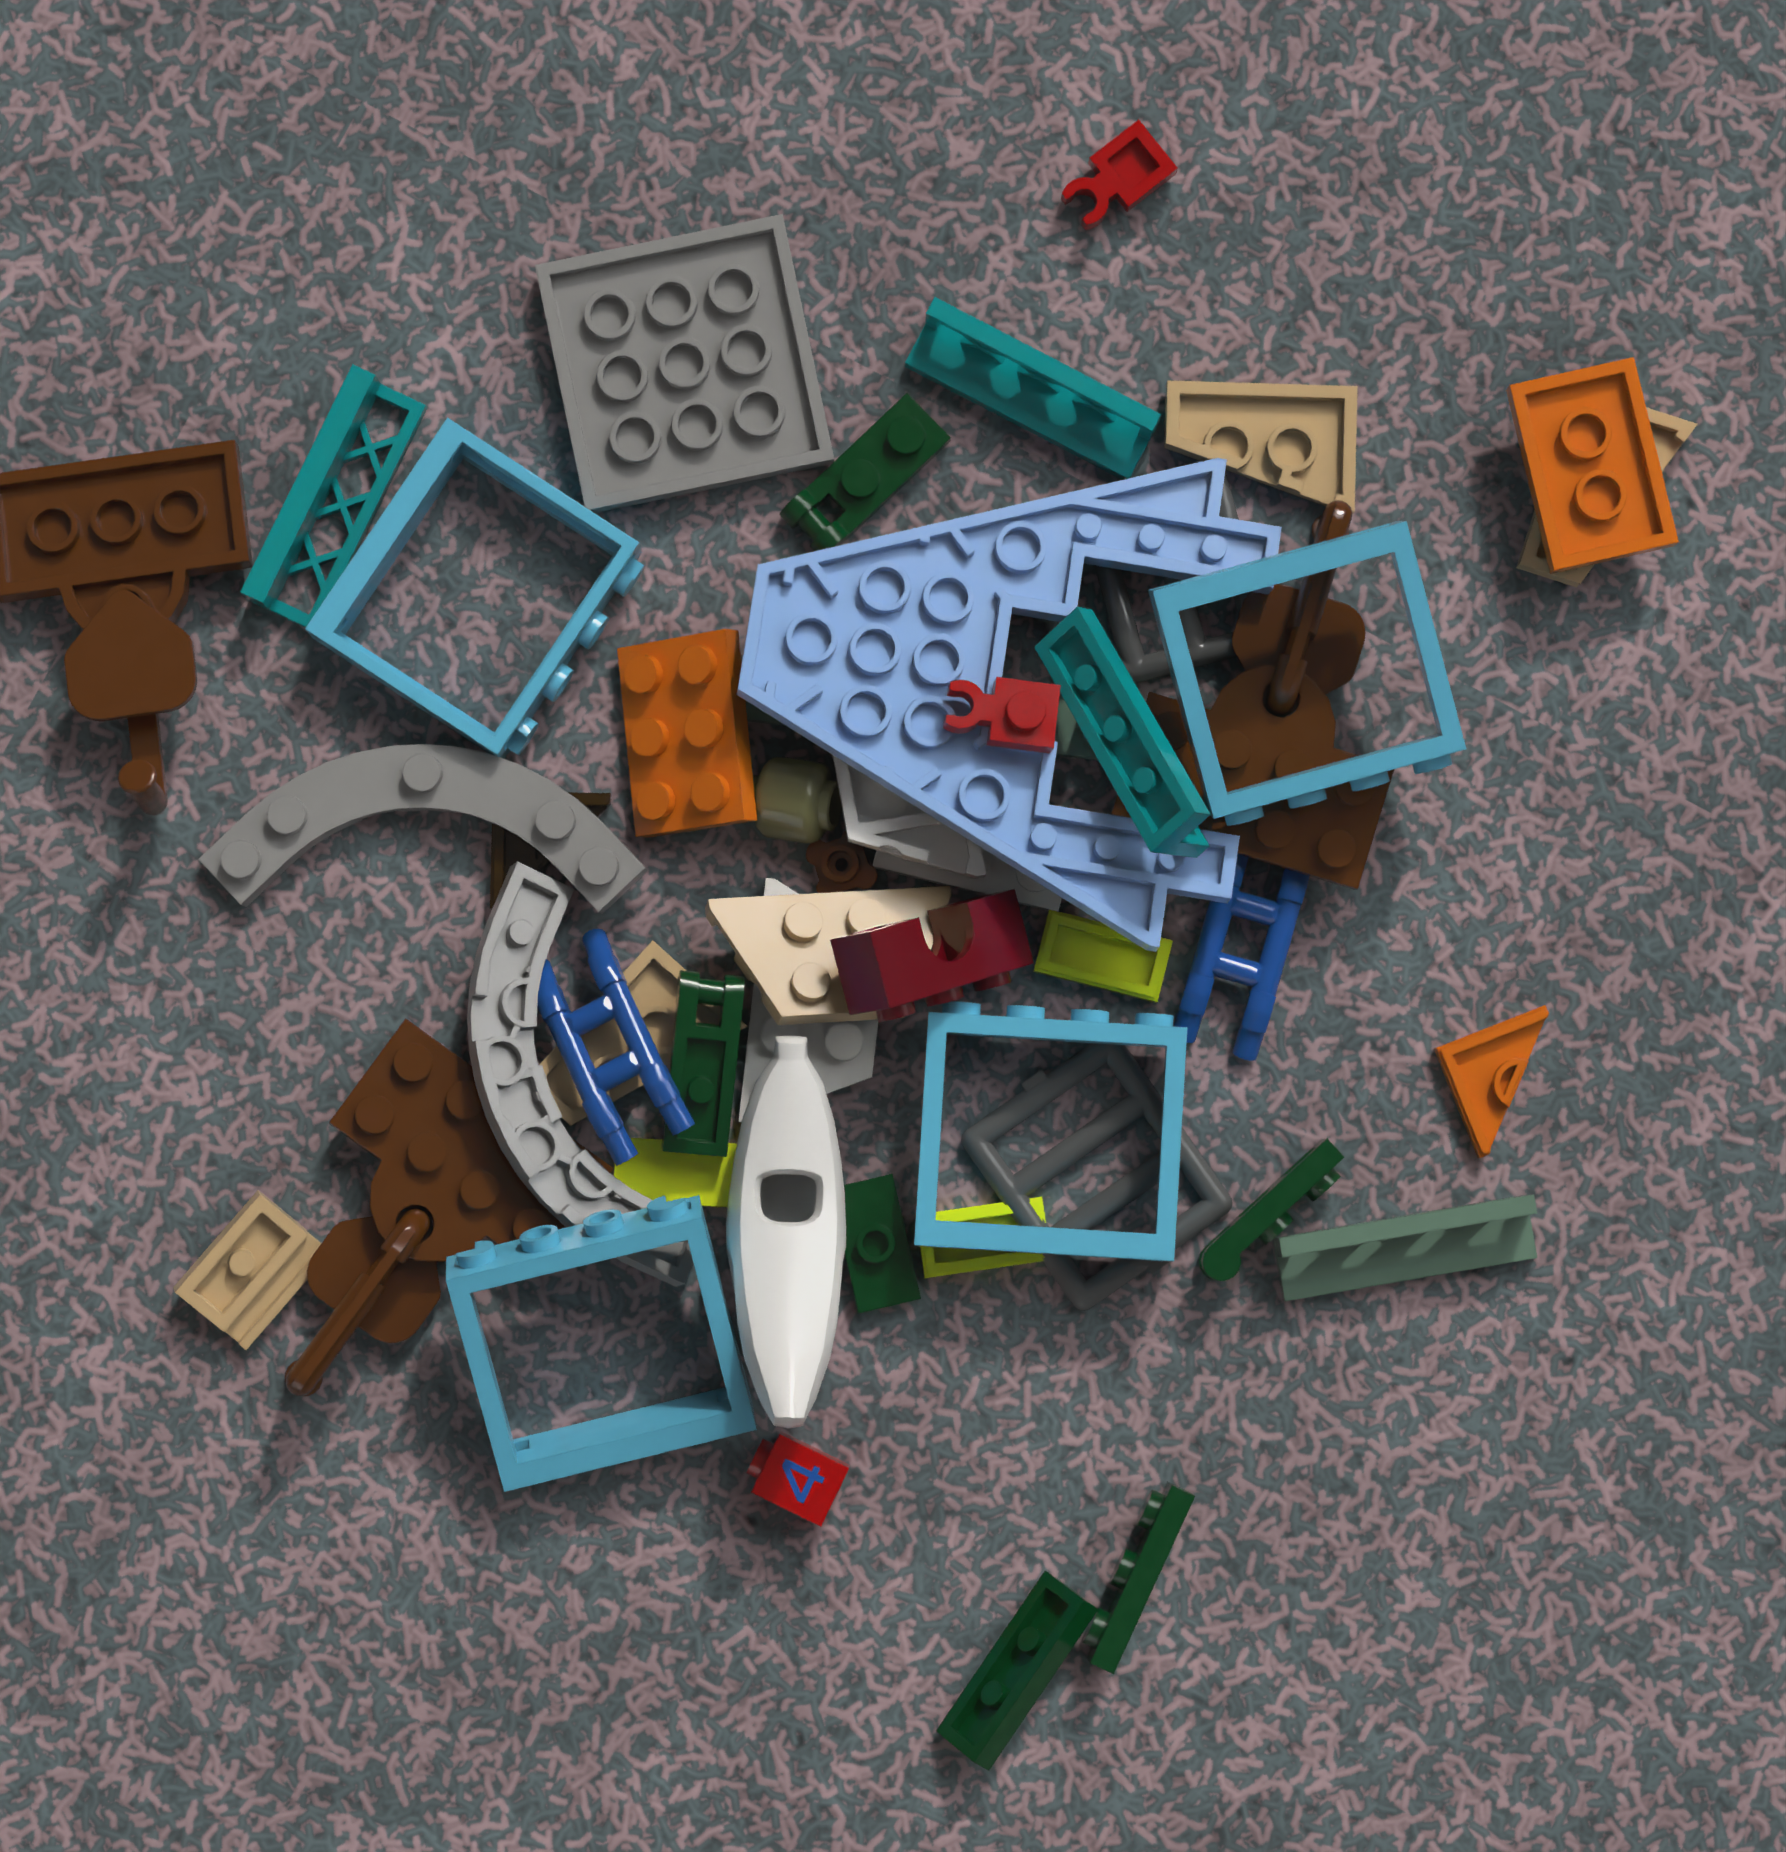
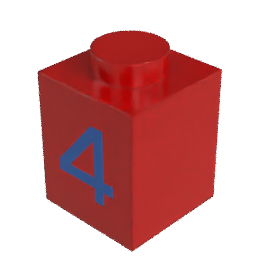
[746,1431,850,1527]

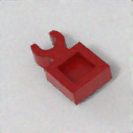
[1061,119,1178,230]
[943,677,1061,754]

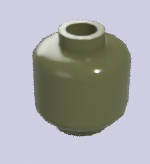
[753,756,842,843]

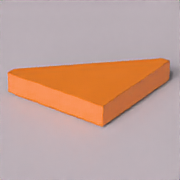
[1434,1005,1549,1158]

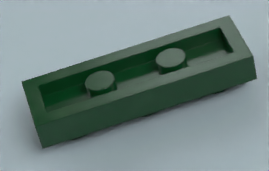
[1082,1481,1195,1674]
[936,1571,1099,1771]

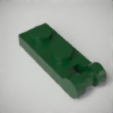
[779,393,951,551]
[661,970,745,1157]
[1198,1138,1345,1281]

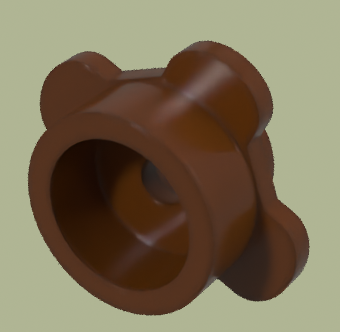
[806,831,878,893]

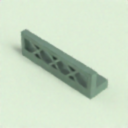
[1273,1194,1537,1301]

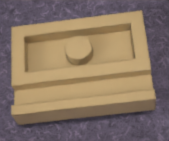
[173,1190,322,1350]

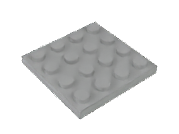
[535,214,834,513]

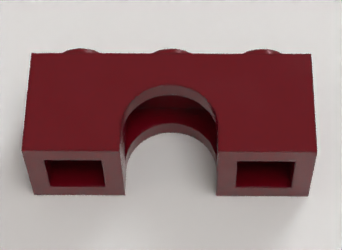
[830,889,1034,1022]

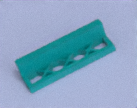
[905,297,1161,480]
[240,364,427,628]
[1034,607,1211,858]

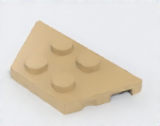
[705,886,951,1025]

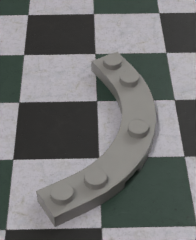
[198,744,648,914]
[467,861,693,1287]

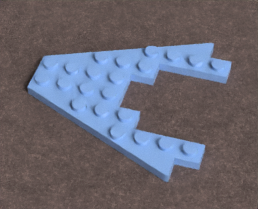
[737,458,1282,952]

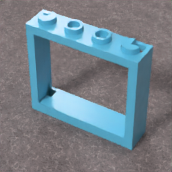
[305,417,644,759]
[1148,521,1466,826]
[914,1001,1187,1262]
[446,1195,757,1492]

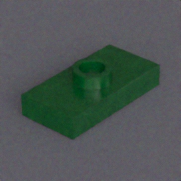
[844,1174,921,1313]

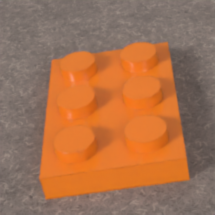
[1506,357,1679,574]
[617,629,757,838]

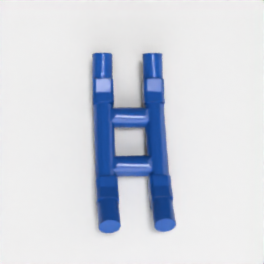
[1173,854,1310,1061]
[537,928,695,1166]

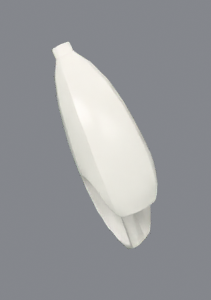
[726,1036,846,1429]

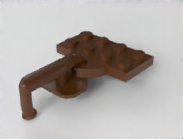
[0,440,253,816]
[1111,500,1394,890]
[285,1018,614,1396]

